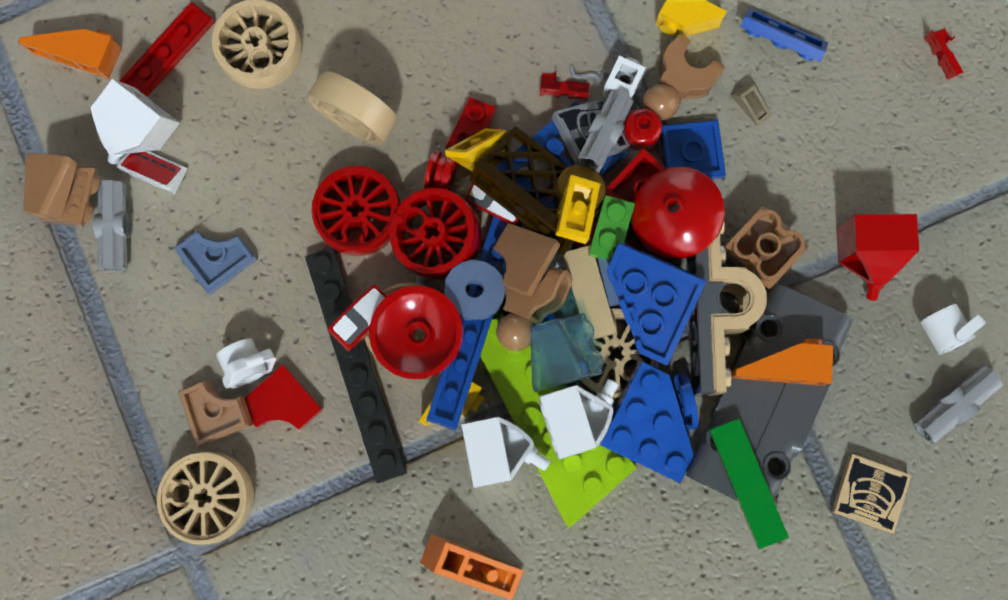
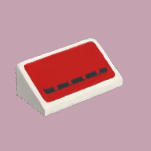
[117,151,187,194]

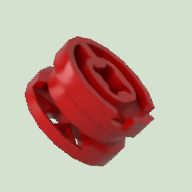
[424,150,457,191]

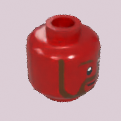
[622,109,662,151]

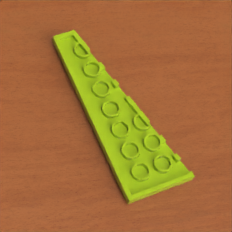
[480,310,637,528]

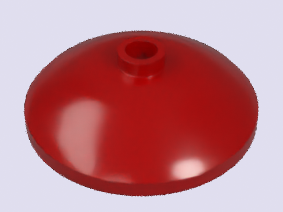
[631,167,725,259]
[369,286,463,380]

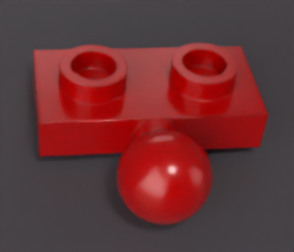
[445,97,503,149]

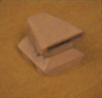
[23,153,100,227]
[725,206,809,290]

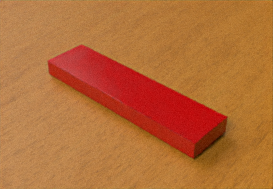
[119,2,215,97]

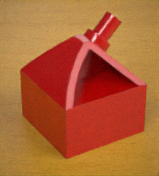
[836,214,919,301]

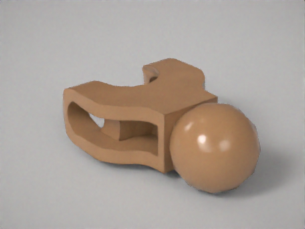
[642,34,725,121]
[496,268,572,351]

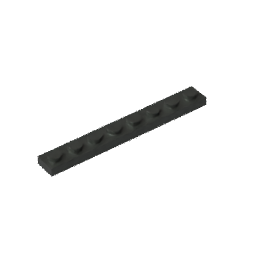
[305,248,407,484]

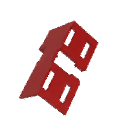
[924,29,964,80]
[539,71,590,101]

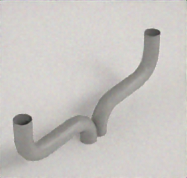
[570,66,613,82]

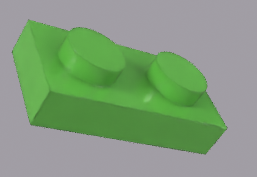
[588,195,635,262]

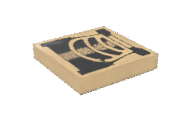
[831,454,912,534]

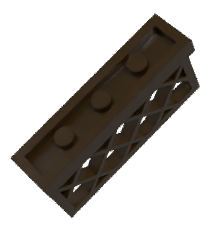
[469,126,605,255]

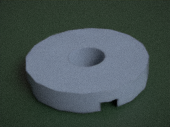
[444,260,505,321]

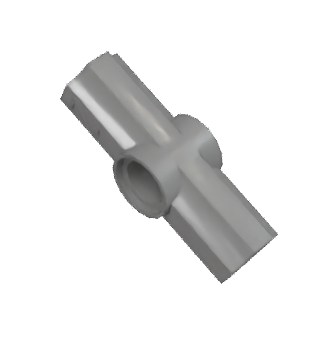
[576,89,634,173]
[92,180,132,272]
[913,365,1003,444]

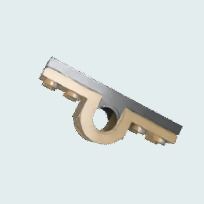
[686,221,767,397]

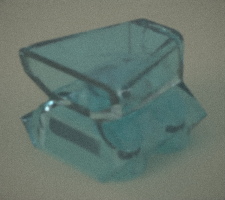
[530,313,603,392]

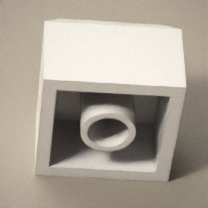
[91,79,180,164]
[539,379,619,460]
[461,417,551,488]

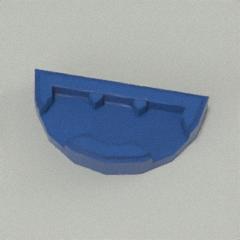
[672,370,699,431]

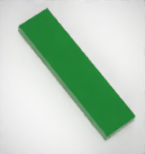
[709,418,789,550]

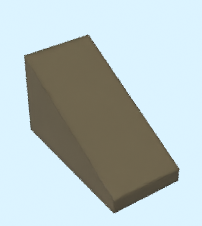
[730,84,772,125]

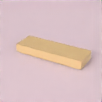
[562,245,617,342]

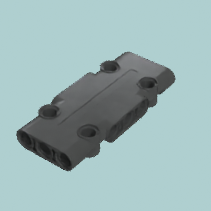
[686,283,853,501]

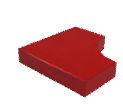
[244,365,323,430]

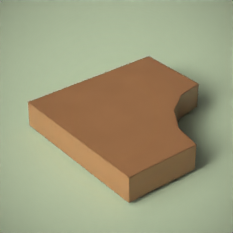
[493,223,560,297]
[178,380,253,448]

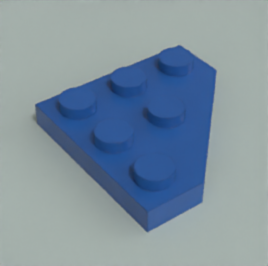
[606,242,707,366]
[600,360,694,483]

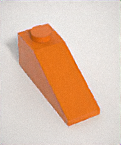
[18,29,122,79]
[731,339,833,386]
[420,533,524,600]

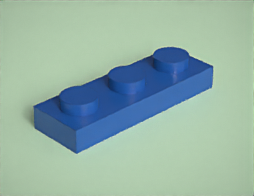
[740,7,828,62]

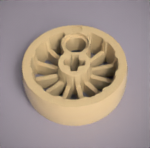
[212,0,301,89]
[307,71,397,146]
[569,308,660,400]
[157,451,254,545]

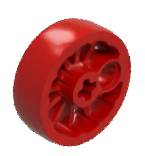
[312,166,401,256]
[390,188,481,279]

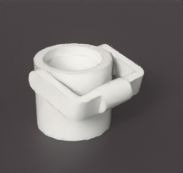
[920,304,987,355]
[216,338,276,389]

